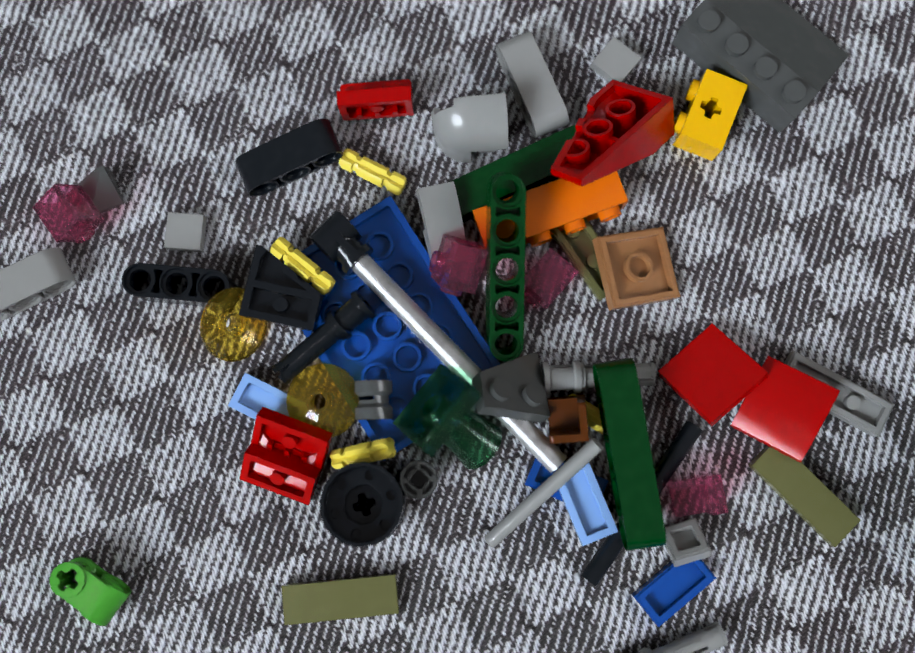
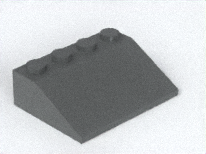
[672,0,849,133]

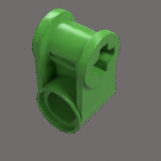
[49,557,132,626]

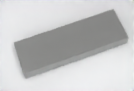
[784,351,895,437]

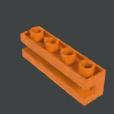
[472,171,628,251]

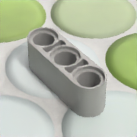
[495,31,569,139]
[0,247,76,322]

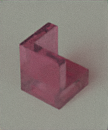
[667,473,728,517]

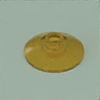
[200,287,267,362]
[287,363,358,437]

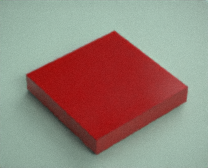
[658,324,768,426]

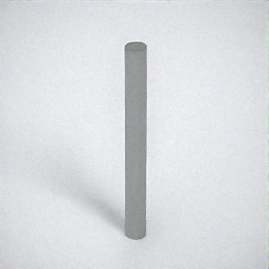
[484,438,603,548]

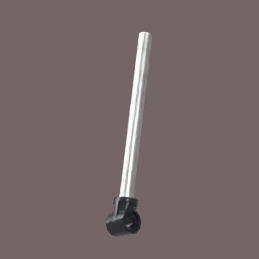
[309,210,567,473]

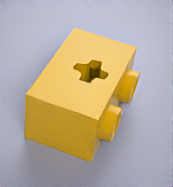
[672,69,748,161]

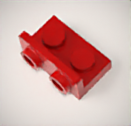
[336,79,414,121]

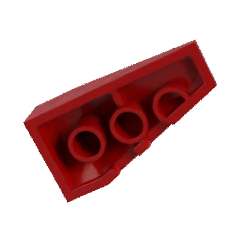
[550,79,674,186]

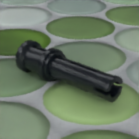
[272,290,377,384]

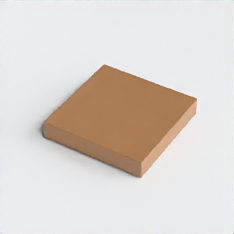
[592,227,680,311]

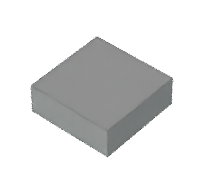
[590,37,641,82]
[164,212,207,253]
[665,518,711,567]

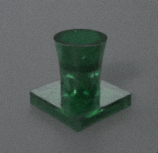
[393,364,502,470]

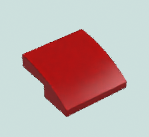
[730,356,840,463]
[240,407,333,506]

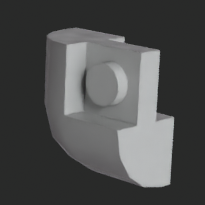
[431,93,509,163]

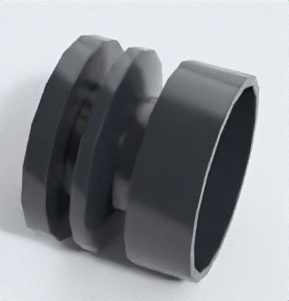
[320,462,406,547]

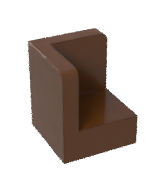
[547,395,589,444]

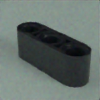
[235,119,343,197]
[122,263,239,308]

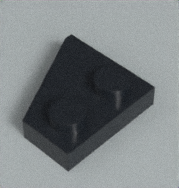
[239,245,324,332]

